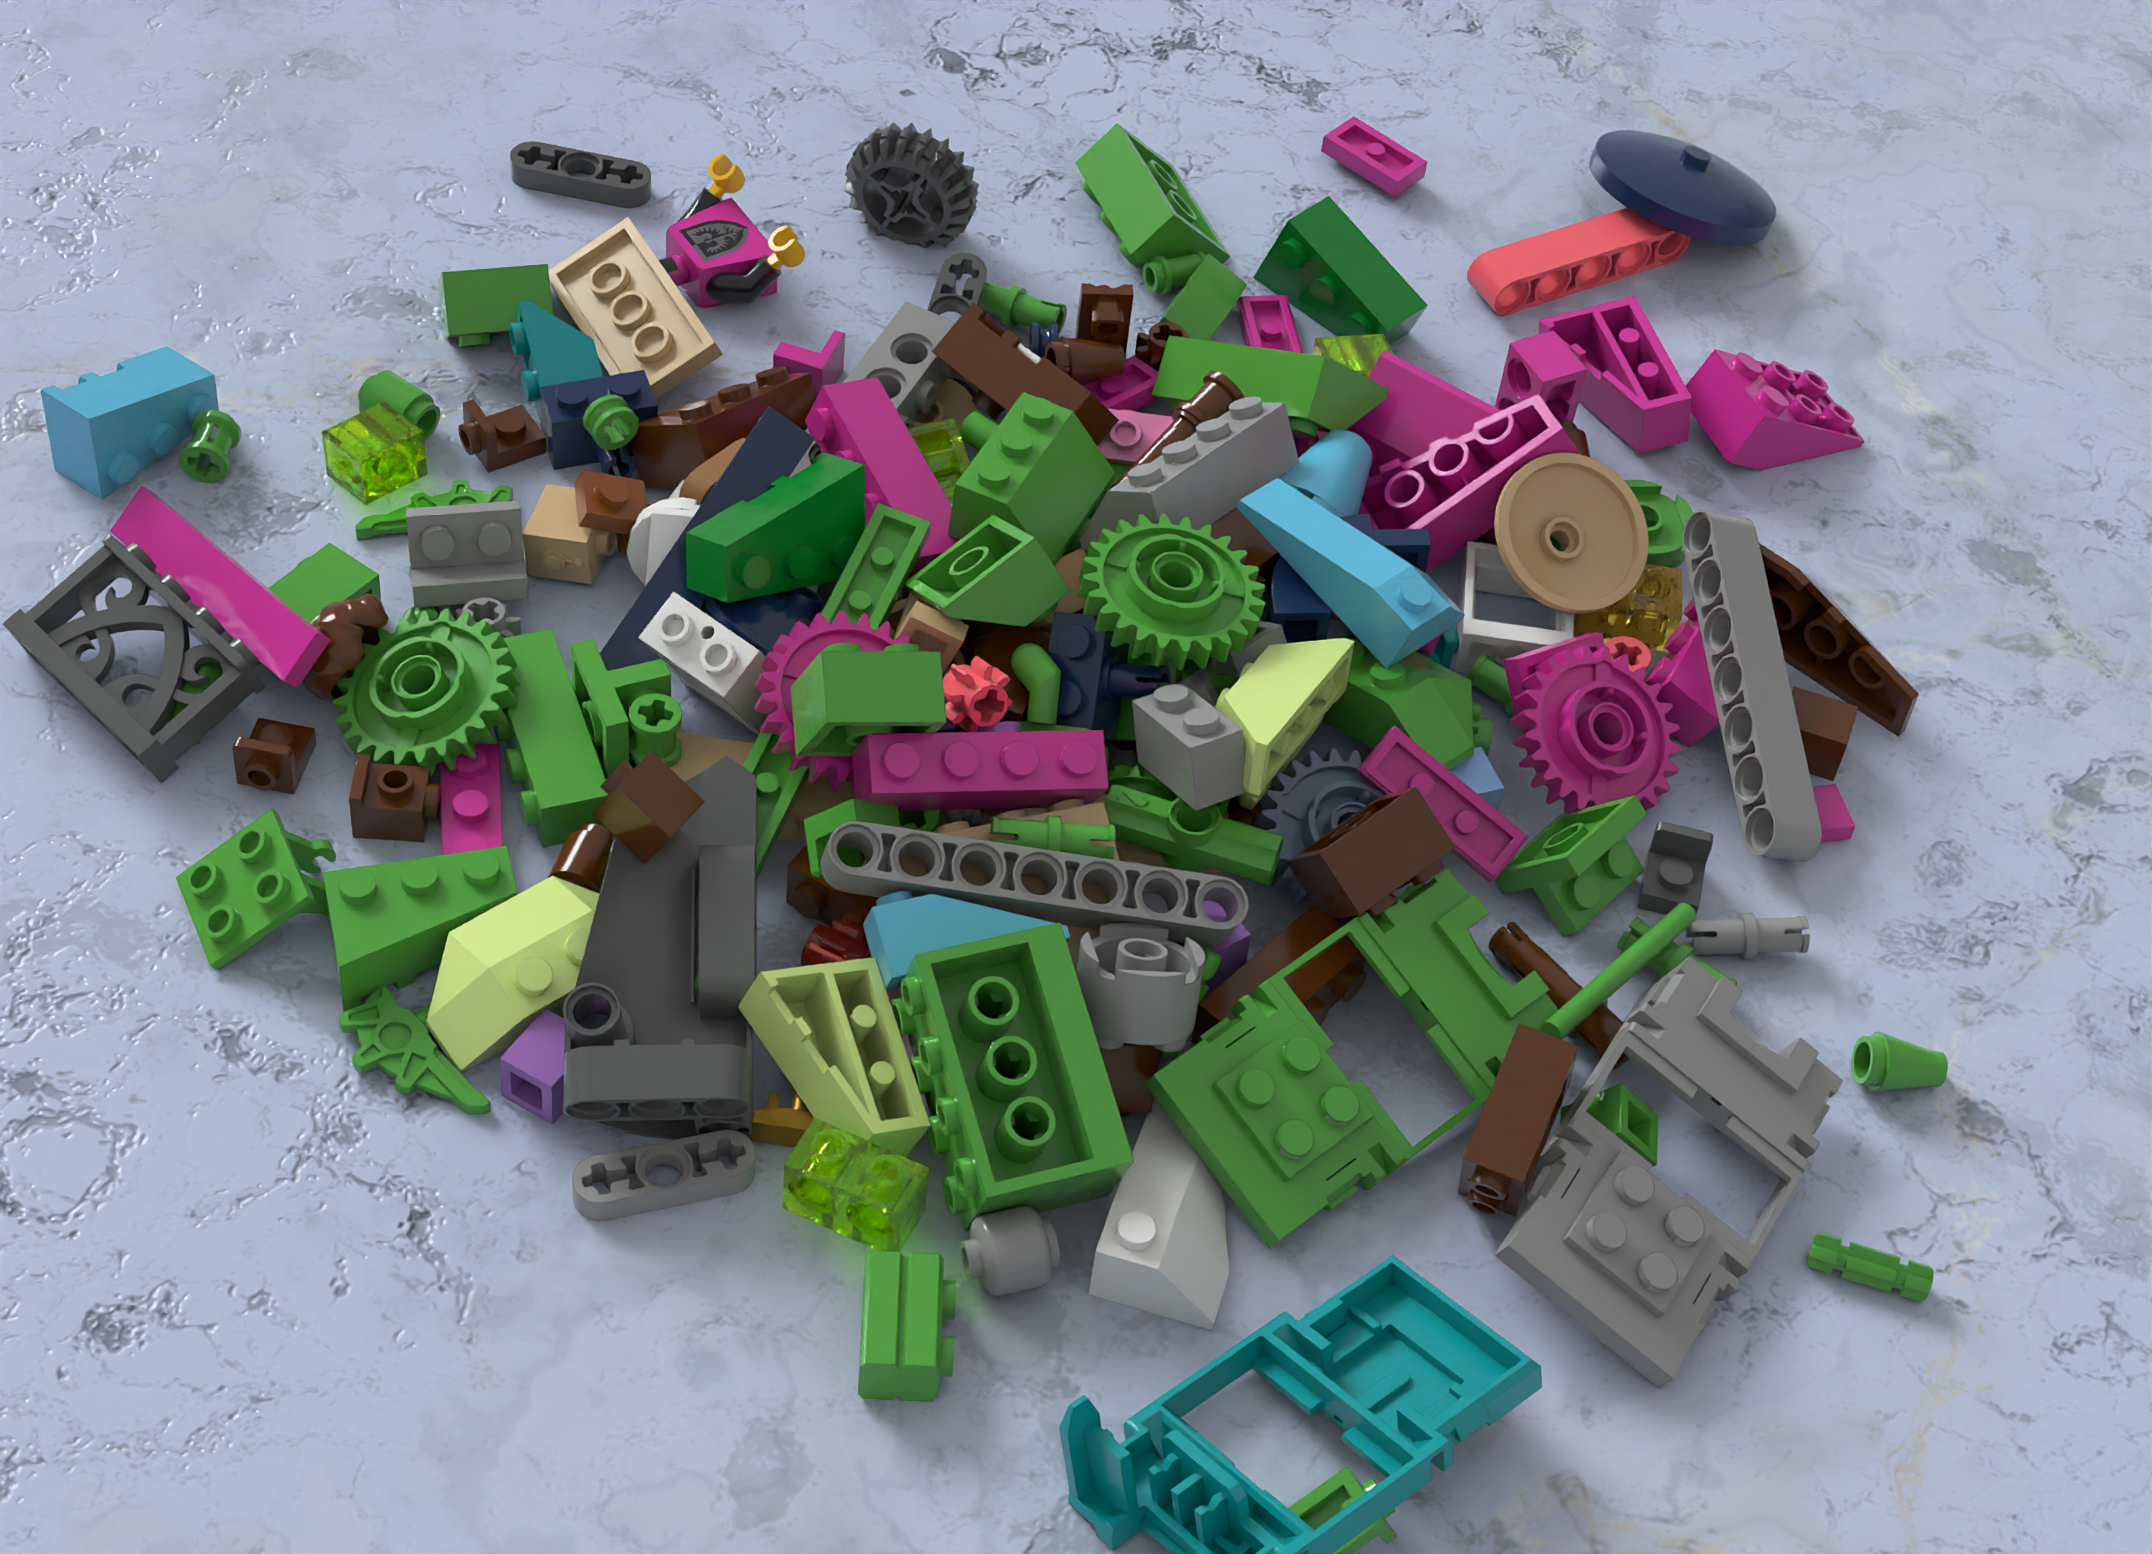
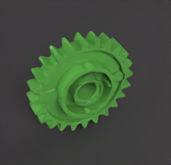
[1078,513,1265,670]
[333,609,520,777]

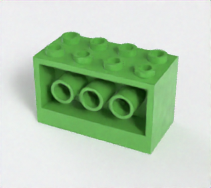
[891,922,1134,1232]

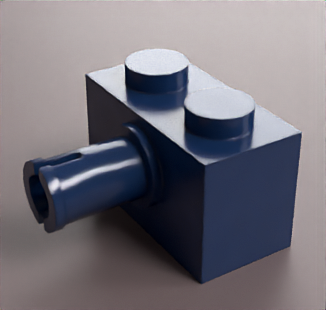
[539,370,658,478]
[1042,612,1171,742]

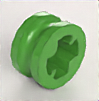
[583,394,639,450]

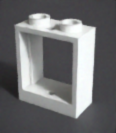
[1454,541,1574,673]
[638,592,769,736]

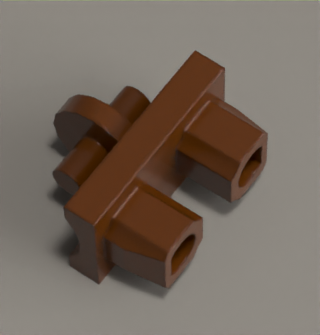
[1075,283,1134,358]

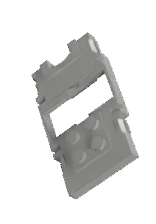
[1494,956,1843,1388]

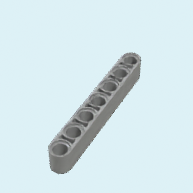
[1682,510,1822,862]
[820,821,1249,946]

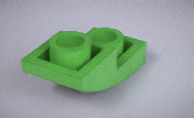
[1159,253,1247,341]

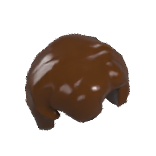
[302,594,389,702]

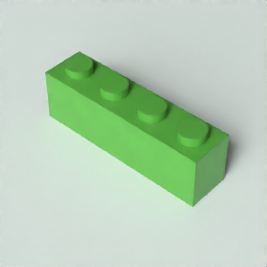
[493,629,608,848]

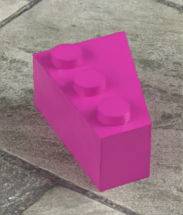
[1538,296,1692,454]

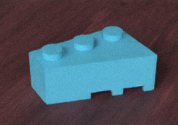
[40,346,219,500]

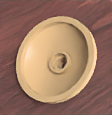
[1494,452,1649,614]

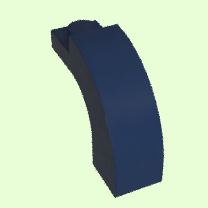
[1266,514,1431,643]

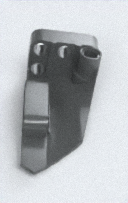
[563,755,757,1140]

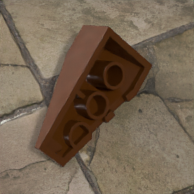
[1759,543,1919,737]

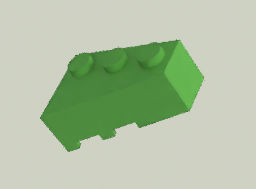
[323,846,517,1012]

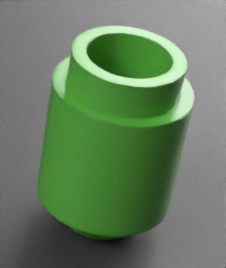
[358,370,440,443]

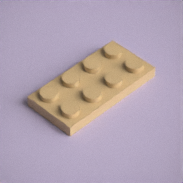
[548,217,723,399]

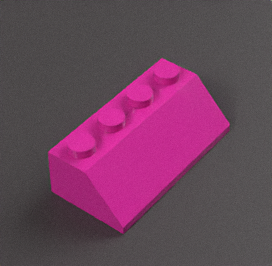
[1346,350,1501,545]

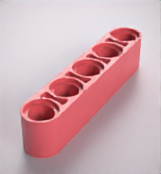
[1467,208,1691,315]

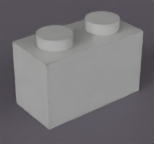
[1132,683,1246,811]

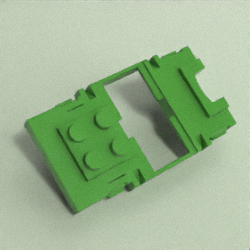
[1145,867,1559,1249]

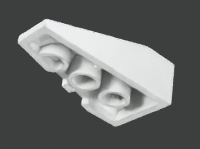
[1088,1097,1230,1331]

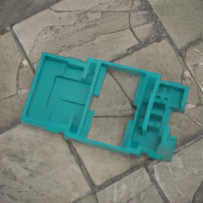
[1059,1255,1542,1554]

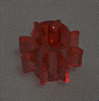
[801,918,872,966]

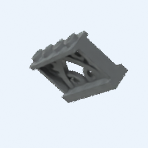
[3,534,266,784]

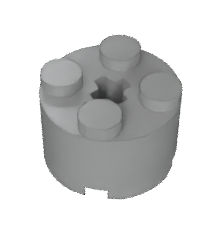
[1076,922,1205,1052]

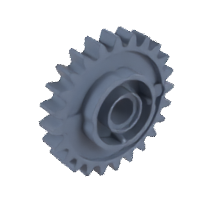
[1253,748,1429,924]

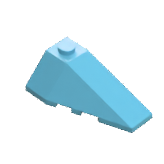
[1236,478,1465,669]

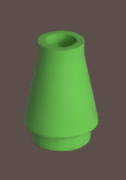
[1851,1032,1948,1092]

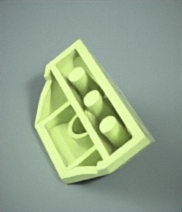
[1215,638,1355,810]
[425,876,600,1074]

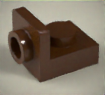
[458,399,547,473]
[232,718,316,795]

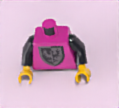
[659,154,805,308]

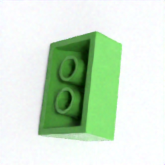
[1075,123,1230,268]
[947,392,1115,567]

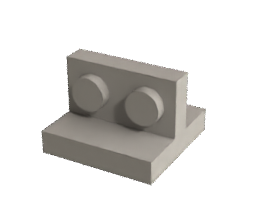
[405,500,529,608]

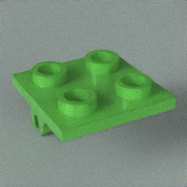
[176,809,336,970]

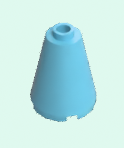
[1279,430,1372,518]

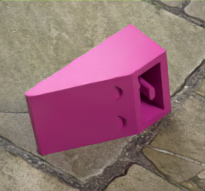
[1686,349,1865,471]

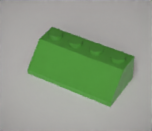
[1151,335,1389,439]

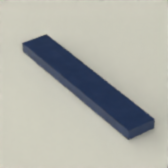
[600,406,815,671]

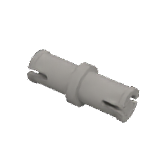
[1685,913,1810,959]

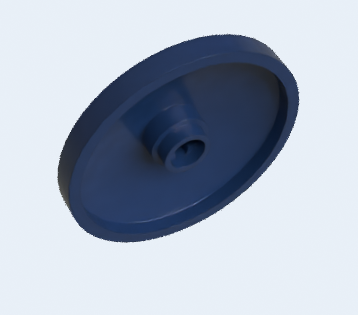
[1589,130,1776,245]

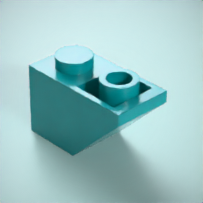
[509,301,603,420]

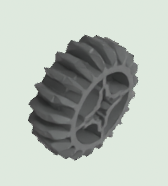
[844,123,979,249]

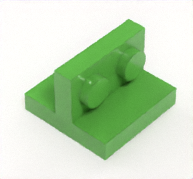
[571,639,671,780]
[1495,795,1647,936]

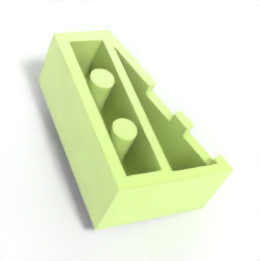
[738,957,931,1167]

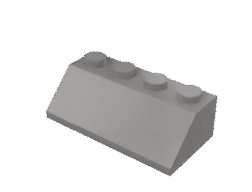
[1080,397,1299,550]

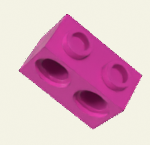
[1495,330,1587,423]

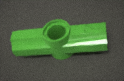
[1104,784,1285,885]

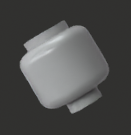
[960,1205,1060,1297]

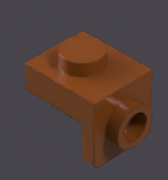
[574,469,651,554]

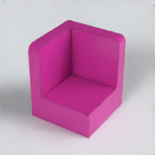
[773,330,845,396]

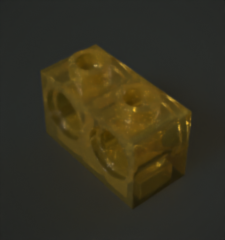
[1573,564,1682,652]

